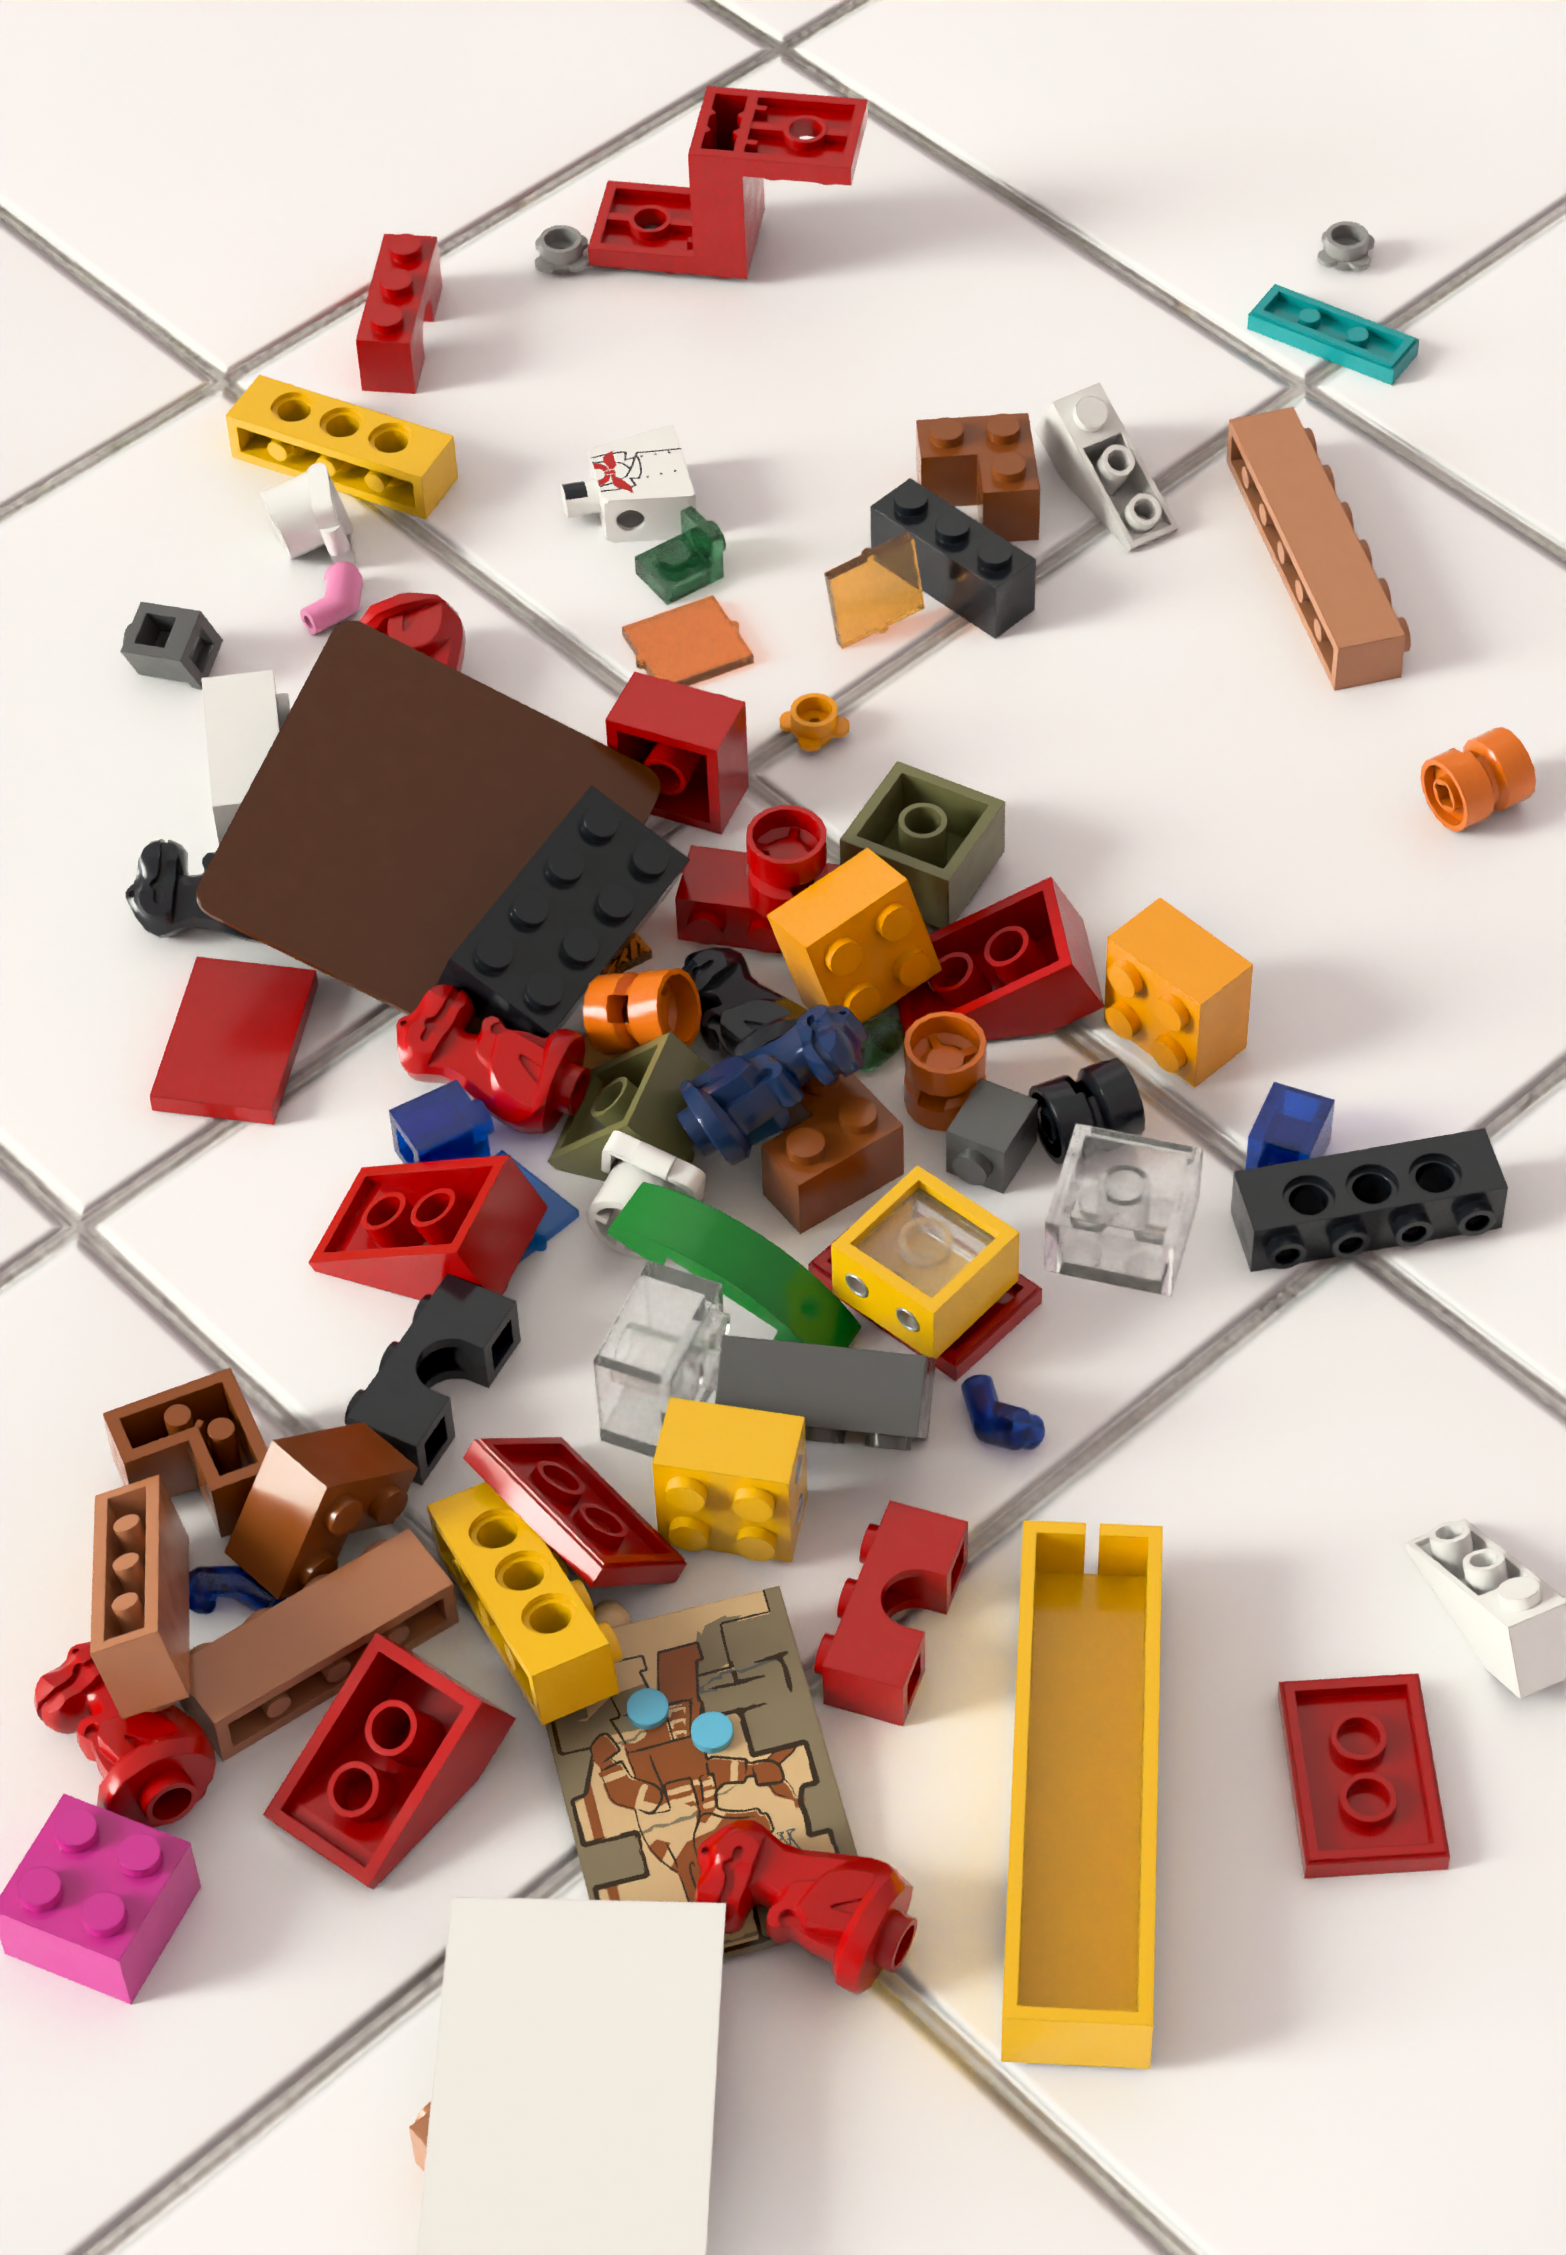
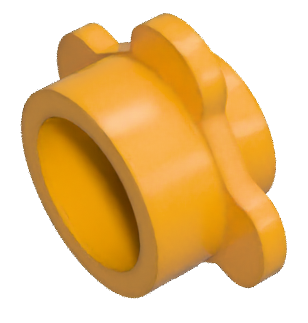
[779,693,850,752]

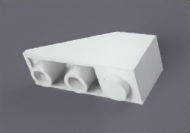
[1034,382,1179,551]
[1405,1518,1566,1699]

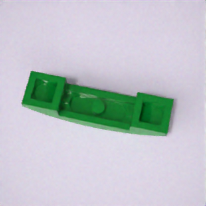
[607,1182,862,1348]

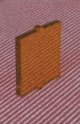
[824,532,925,649]
[622,595,754,686]

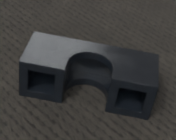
[345,1273,521,1485]

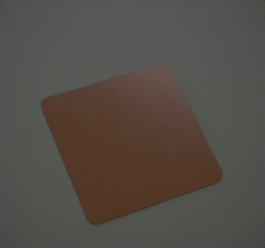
[196,621,661,1034]

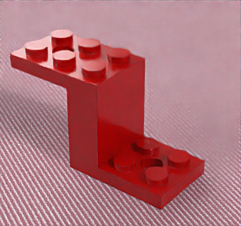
[588,86,868,279]

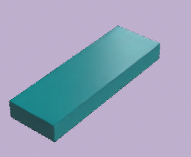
[1247,284,1419,385]

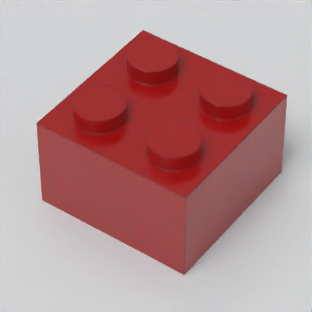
[605,671,749,834]

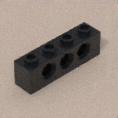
[1231,1128,1508,1272]

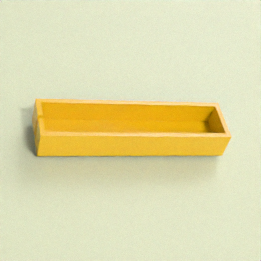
[1001,1520,1163,2069]

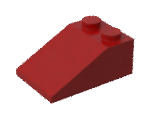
[897,877,1105,1040]
[308,1155,548,1300]
[263,1632,516,1889]

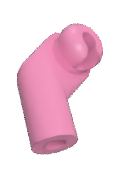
[300,561,363,635]

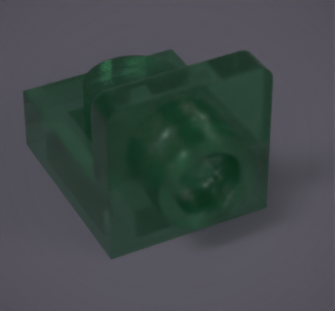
[634,506,726,605]

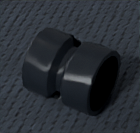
[1028,1057,1145,1164]

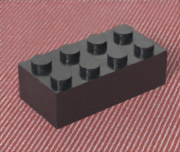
[436,785,690,1038]

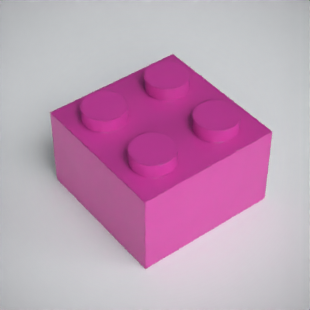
[0,1793,201,2004]

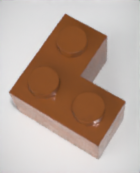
[916,413,1040,542]
[761,1074,904,1234]
[102,1367,268,1538]
[224,1422,418,1600]

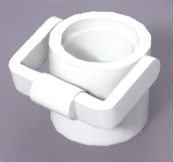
[260,463,356,564]
[586,1131,706,1259]

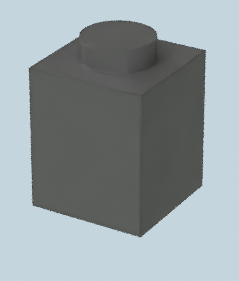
[946,1078,1038,1194]

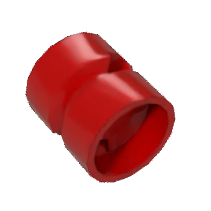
[746,805,828,919]

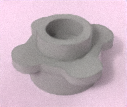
[1317,221,1375,271]
[535,225,588,274]

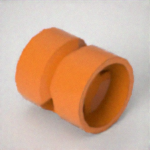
[1420,727,1536,831]
[583,968,702,1055]
[903,1011,987,1132]

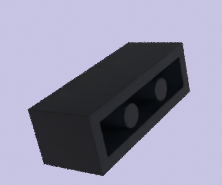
[870,478,1036,639]

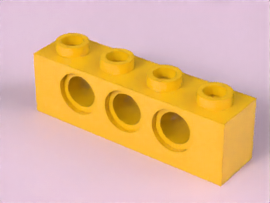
[226,375,458,519]
[427,1482,623,1726]

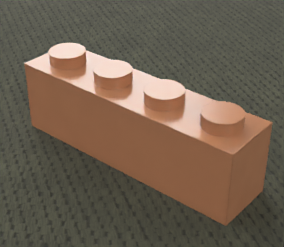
[90,1474,190,1719]
[179,1528,459,1761]

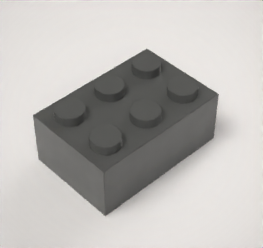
[715,1335,936,1451]

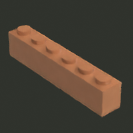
[1226,407,1411,691]

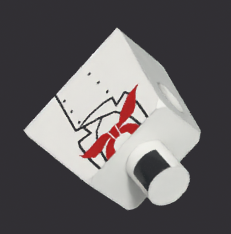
[561,424,698,543]

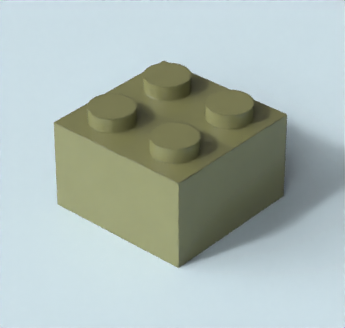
[840,761,1005,929]

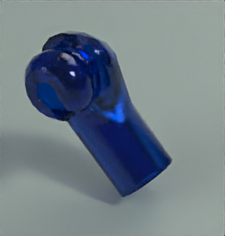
[961,1374,1045,1450]
[189,1565,287,1615]

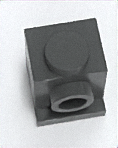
[120,602,223,690]

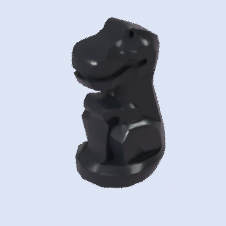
[125,839,264,944]
[682,947,808,1060]

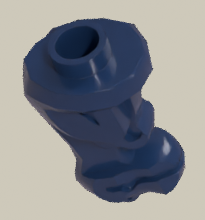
[677,1005,868,1166]

